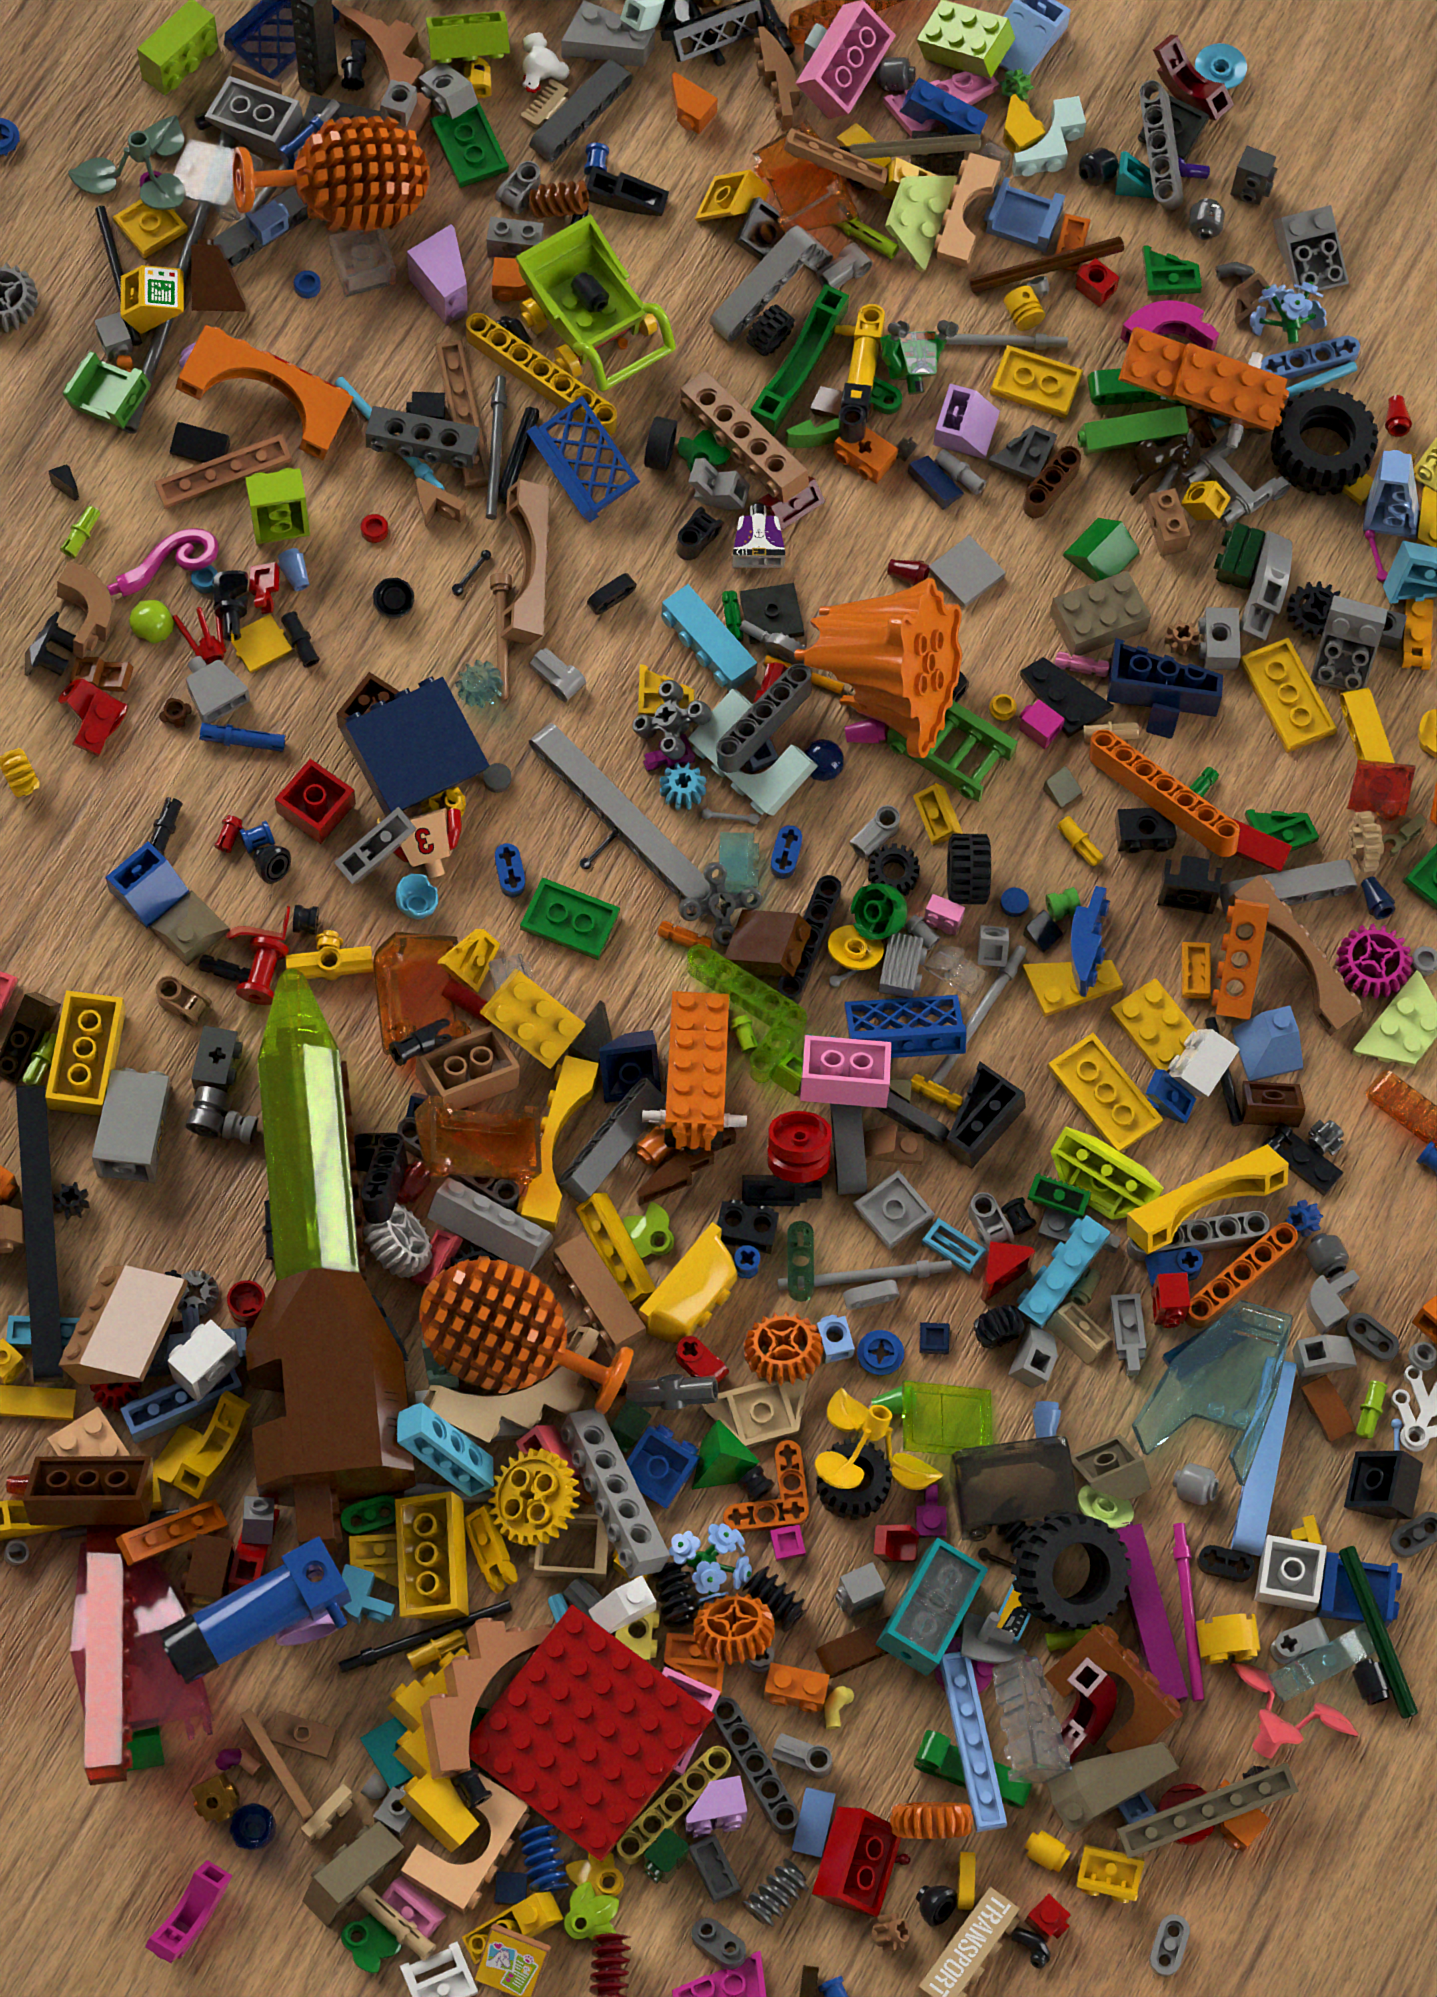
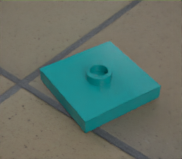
[360,1717,414,1790]

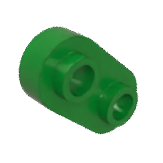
[871,376,903,415]
[341,1495,396,1536]

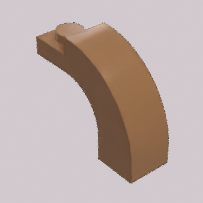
[57,561,111,659]

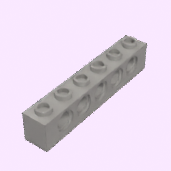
[560,1408,670,1578]

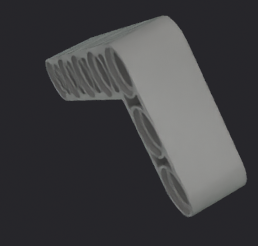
[709,226,833,342]

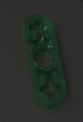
[787,1221,814,1302]

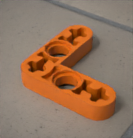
[723,1440,809,1533]

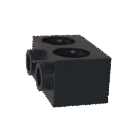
[717,1200,779,1254]

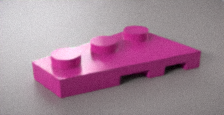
[672,1950,766,1997]

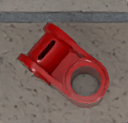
[675,1336,729,1383]

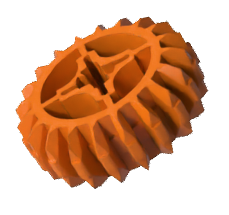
[744,1311,823,1386]
[693,1592,775,1666]
[890,1801,973,1839]

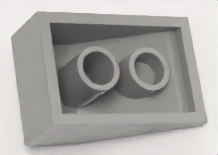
[205,76,303,160]

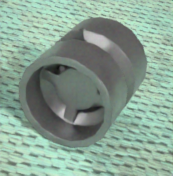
[185,1086,233,1139]

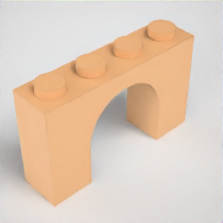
[401,1768,531,1914]

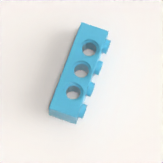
[397,1402,494,1497]

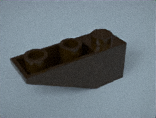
[0,992,61,1084]

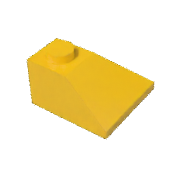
[695,169,770,222]

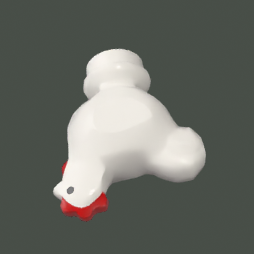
[522,33,569,94]

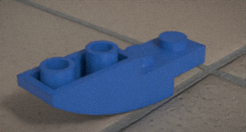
[1071,886,1110,997]

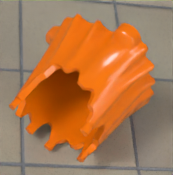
[794,578,962,758]

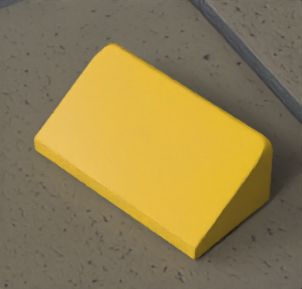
[913,783,963,845]
[153,1424,203,1489]

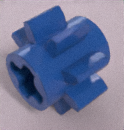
[1285,1200,1323,1237]

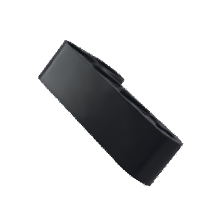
[353,1133,408,1224]

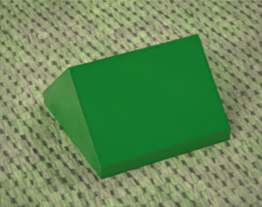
[1063,518,1140,582]

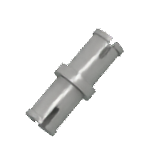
[935,449,986,495]

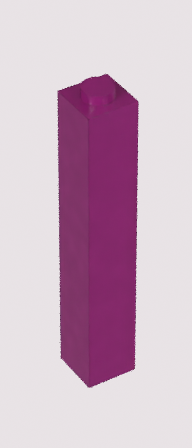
[1115,1522,1189,1704]

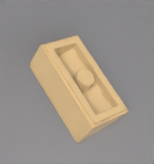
[1047,1300,1113,1364]

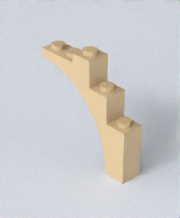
[423,1326,599,1443]

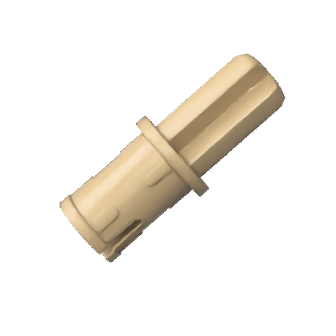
[1083,721,1139,743]

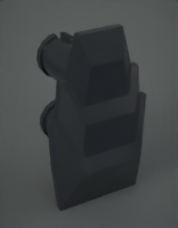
[25,612,76,676]

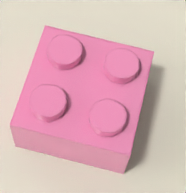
[923,894,965,935]

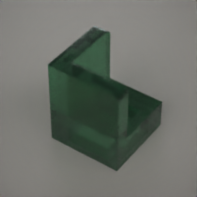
[609,1399,651,1453]

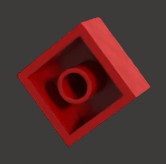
[275,758,356,844]

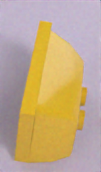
[639,1222,738,1343]

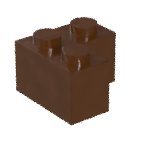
[336,672,400,729]

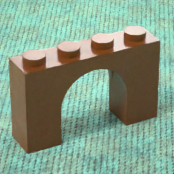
[1044,1624,1184,1753]

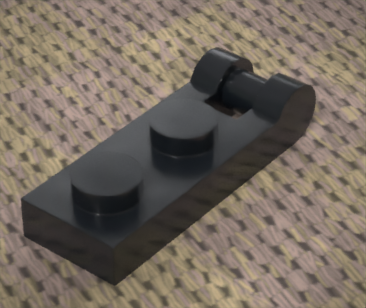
[1262,1123,1344,1197]

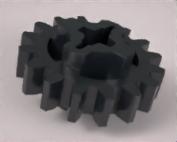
[1286,581,1341,640]

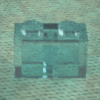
[719,832,759,896]

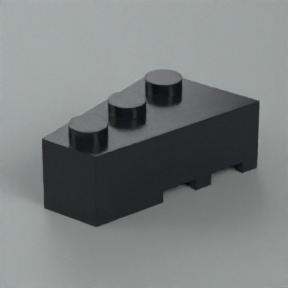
[947,1061,1026,1169]

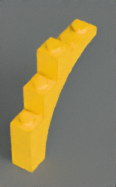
[387,1647,480,1853]

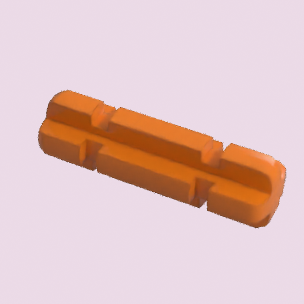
[658,921,712,954]

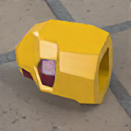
[464,57,491,98]

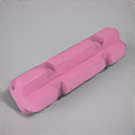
[1055,652,1109,677]

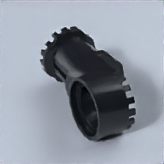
[341,39,366,92]

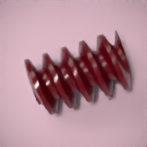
[589,1933,631,1997]

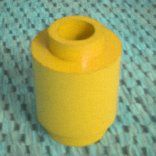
[1024,1830,1071,1873]

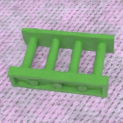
[886,701,1018,802]

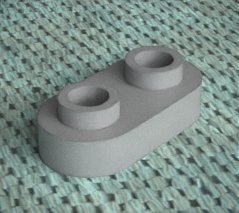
[1149,1914,1190,1977]

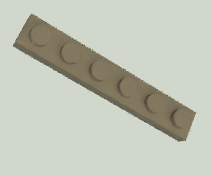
[1116,1762,1299,1859]

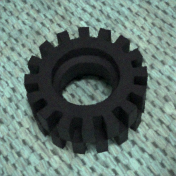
[746,304,795,356]
[868,843,920,896]

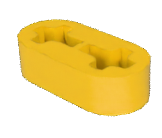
[957,1851,976,1911]

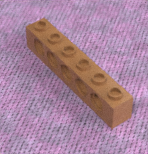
[680,371,809,504]

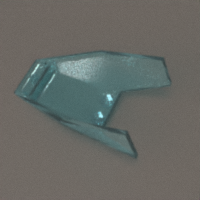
[1131,1300,1293,1486]

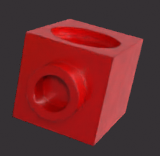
[1075,258,1119,307]

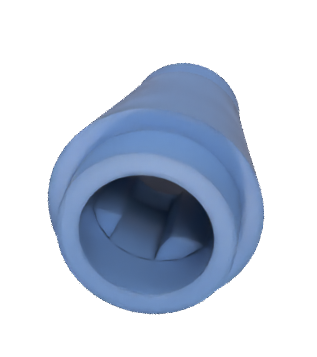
[278,548,310,591]
[1032,1401,1061,1445]

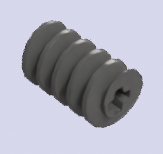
[742,1858,809,1927]

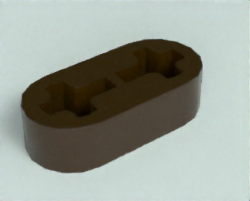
[799,1965,819,1997]

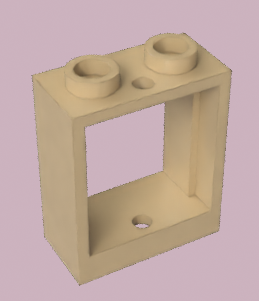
[529,1512,609,1581]

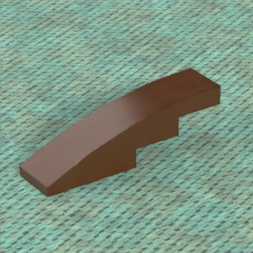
[636,1127,736,1206]

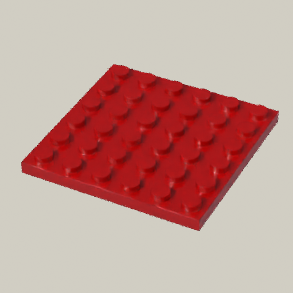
[469,1604,715,1862]

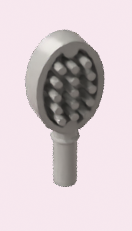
[739,620,806,665]

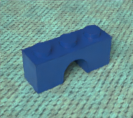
[899,77,988,136]

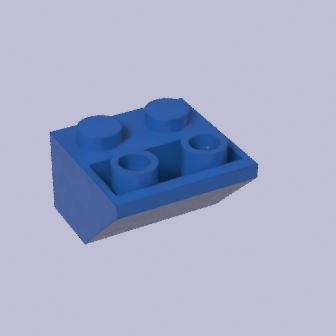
[105,841,189,928]

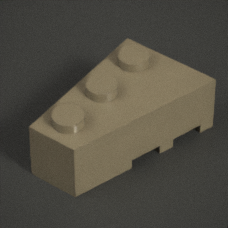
[302,1821,404,1927]

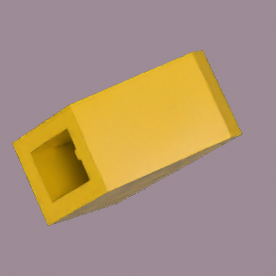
[1002,94,1046,156]

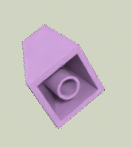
[407,224,468,324]

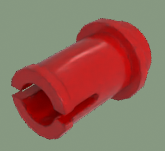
[214,815,244,853]

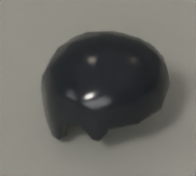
[373,577,415,619]

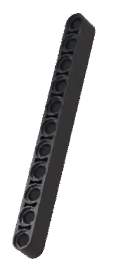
[16,1085,64,1384]

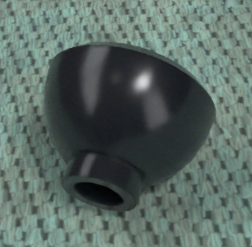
[253,845,291,884]
[916,1885,957,1927]

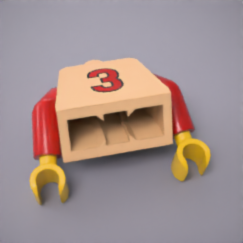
[377,795,463,878]

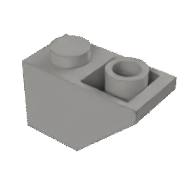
[1008,1323,1058,1389]
[1292,1334,1357,1378]

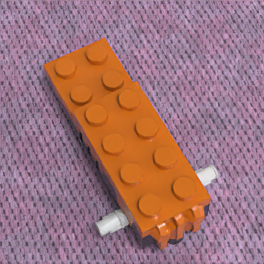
[1118,327,1289,448]
[642,991,747,1155]

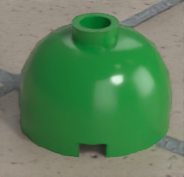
[851,883,908,940]

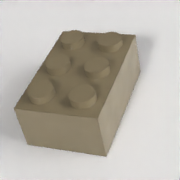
[1050,570,1151,657]

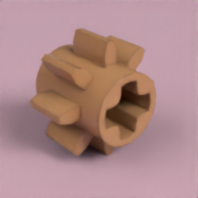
[1164,620,1200,656]
[872,1913,910,1952]

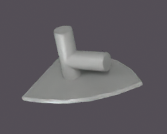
[960,1611,1028,1663]

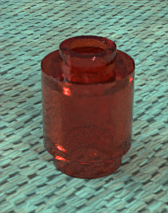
[397,1160,433,1204]

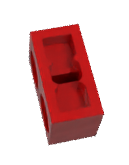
[1151,1272,1191,1328]

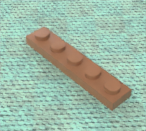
[154,434,292,509]

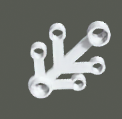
[1391,1365,1437,1452]

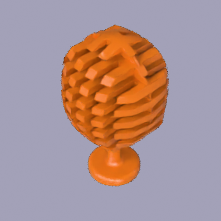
[232,116,430,233]
[419,1256,634,1415]

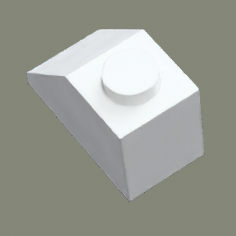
[588,1576,656,1634]

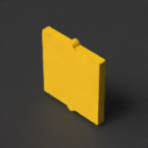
[230,614,293,674]

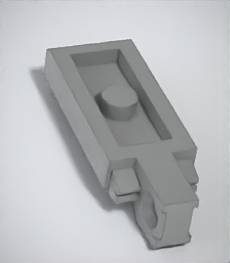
[1038,1206,1121,1254]
[1110,1293,1147,1376]

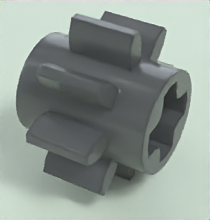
[1308,1120,1344,1156]

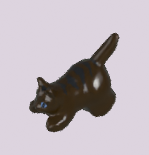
[1129,435,1191,496]

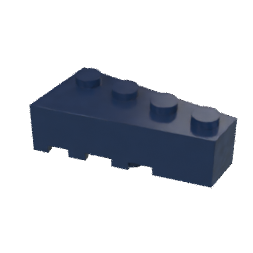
[1107,638,1224,717]

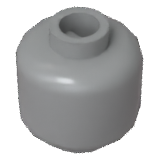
[1173,1463,1219,1506]

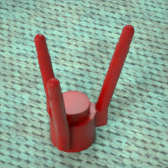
[173,607,227,664]

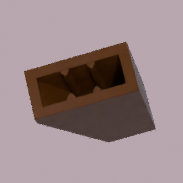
[191,239,248,311]

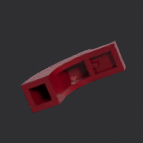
[1153,34,1234,120]
[1045,1657,1117,1765]

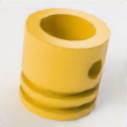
[1003,286,1046,331]

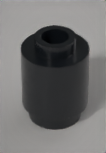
[570,272,609,313]
[1352,1658,1390,1706]

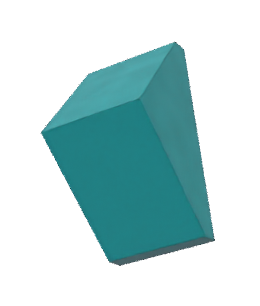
[1115,151,1155,199]

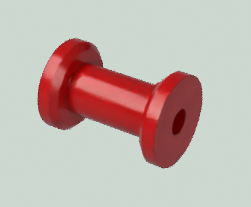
[236,937,289,1005]

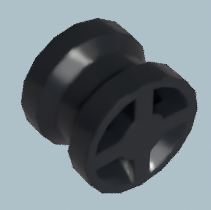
[293,905,319,934]
[737,1465,775,1502]

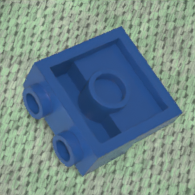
[626,1424,702,1509]

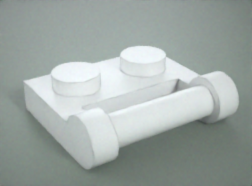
[400,1942,478,1997]

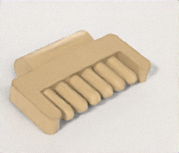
[521,79,568,129]

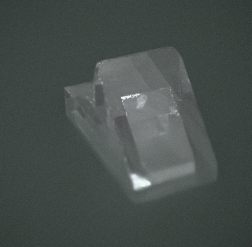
[924,945,988,998]

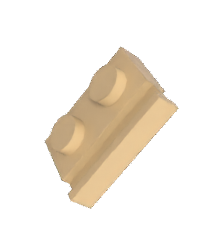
[301,1784,354,1845]

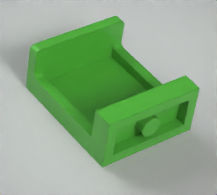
[63,351,151,429]

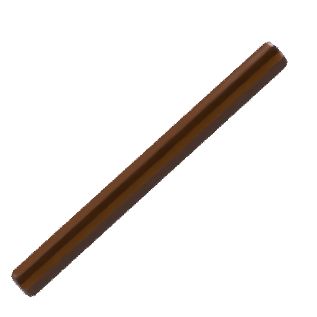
[969,236,1124,293]

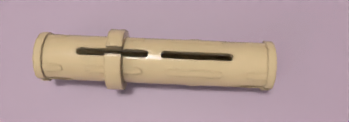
[355,1885,437,1961]

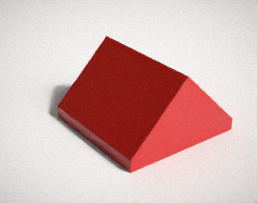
[981,1241,1035,1303]

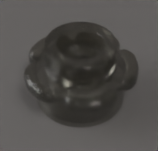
[896,437,918,462]

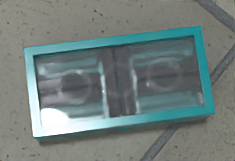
[875,1537,988,1676]

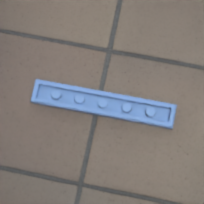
[939,1652,1007,1833]

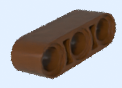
[1023,446,1081,518]
[815,1616,890,1679]

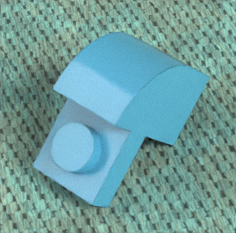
[341,1564,396,1625]

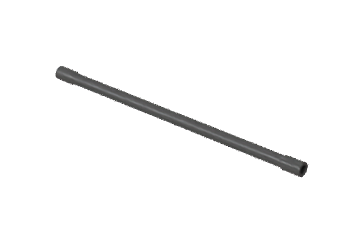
[121,130,235,434]

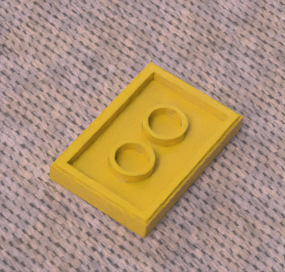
[989,345,1084,419]

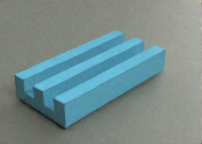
[922,1218,986,1275]

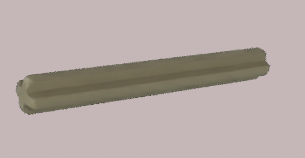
[850,134,981,159]

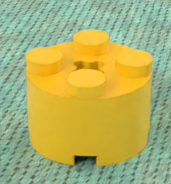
[1195,1614,1261,1665]

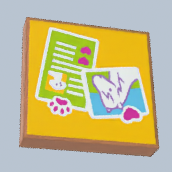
[473,1924,551,1997]

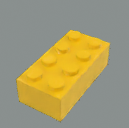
[45,990,126,1116]

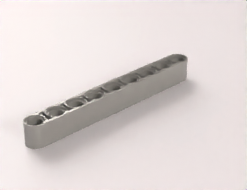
[529,723,710,911]

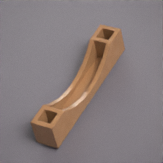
[501,479,551,645]
[1228,875,1363,1036]

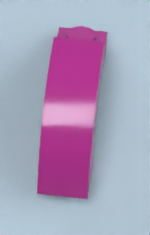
[1120,300,1220,351]
[145,1860,233,1963]

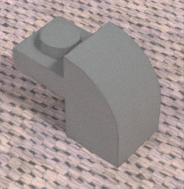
[689,458,750,510]
[1306,1269,1360,1335]

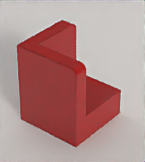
[874,1525,919,1562]

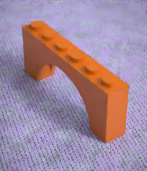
[175,325,354,460]

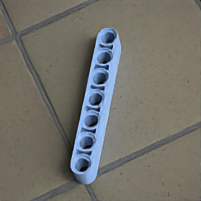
[1231,1357,1296,1556]

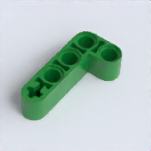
[1087,368,1165,405]
[913,1730,1034,1809]

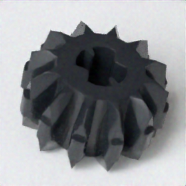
[973,1304,1024,1349]

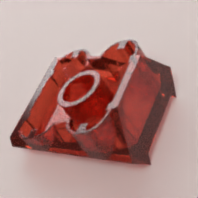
[1347,759,1416,821]

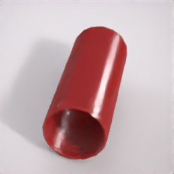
[441,978,492,1026]

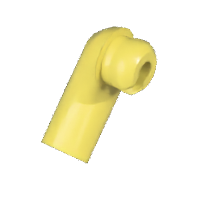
[824,1686,854,1729]

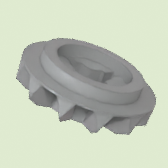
[177,1270,219,1315]

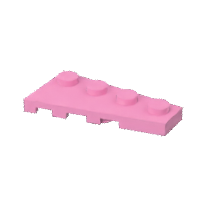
[883,71,999,139]

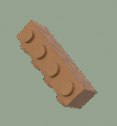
[552,1232,646,1354]

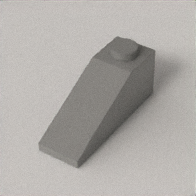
[334,807,417,884]

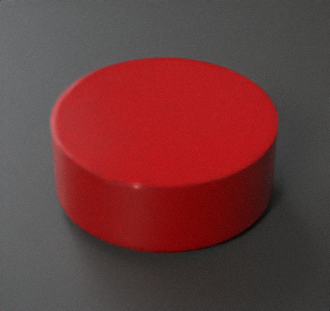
[361,514,388,543]

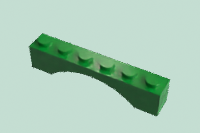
[751,284,849,437]

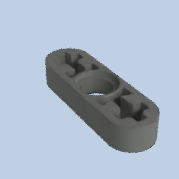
[875,1091,950,1146]

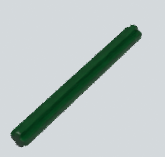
[1339,1546,1418,1719]

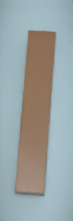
[435,339,489,490]

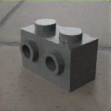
[1230,146,1278,205]

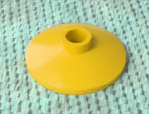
[827,925,884,970]

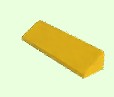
[575,1192,656,1306]

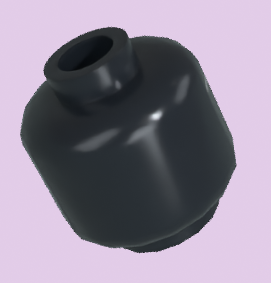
[1079,147,1118,187]

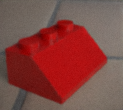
[812,1807,902,1917]

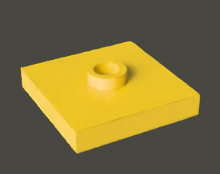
[113,199,188,259]

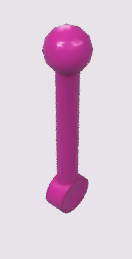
[1365,529,1388,582]

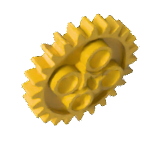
[488,1448,580,1547]

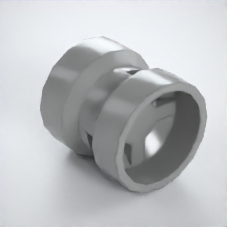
[222,1110,258,1145]

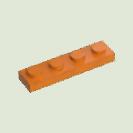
[115,1498,228,1566]

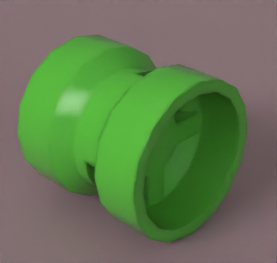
[1045,887,1081,922]

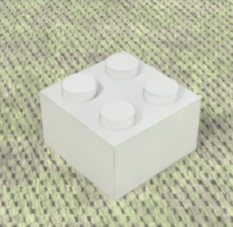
[1168,1029,1240,1097]
[167,1319,241,1403]
[1254,1535,1327,1612]

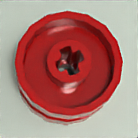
[767,1111,832,1183]

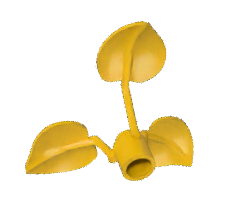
[814,1387,944,1490]

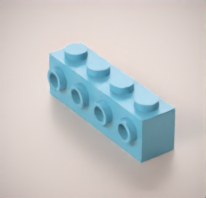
[661,584,757,692]
[1016,1215,1110,1329]

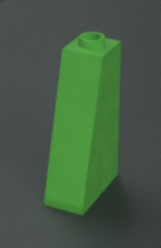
[1077,405,1189,454]

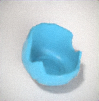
[395,873,438,919]

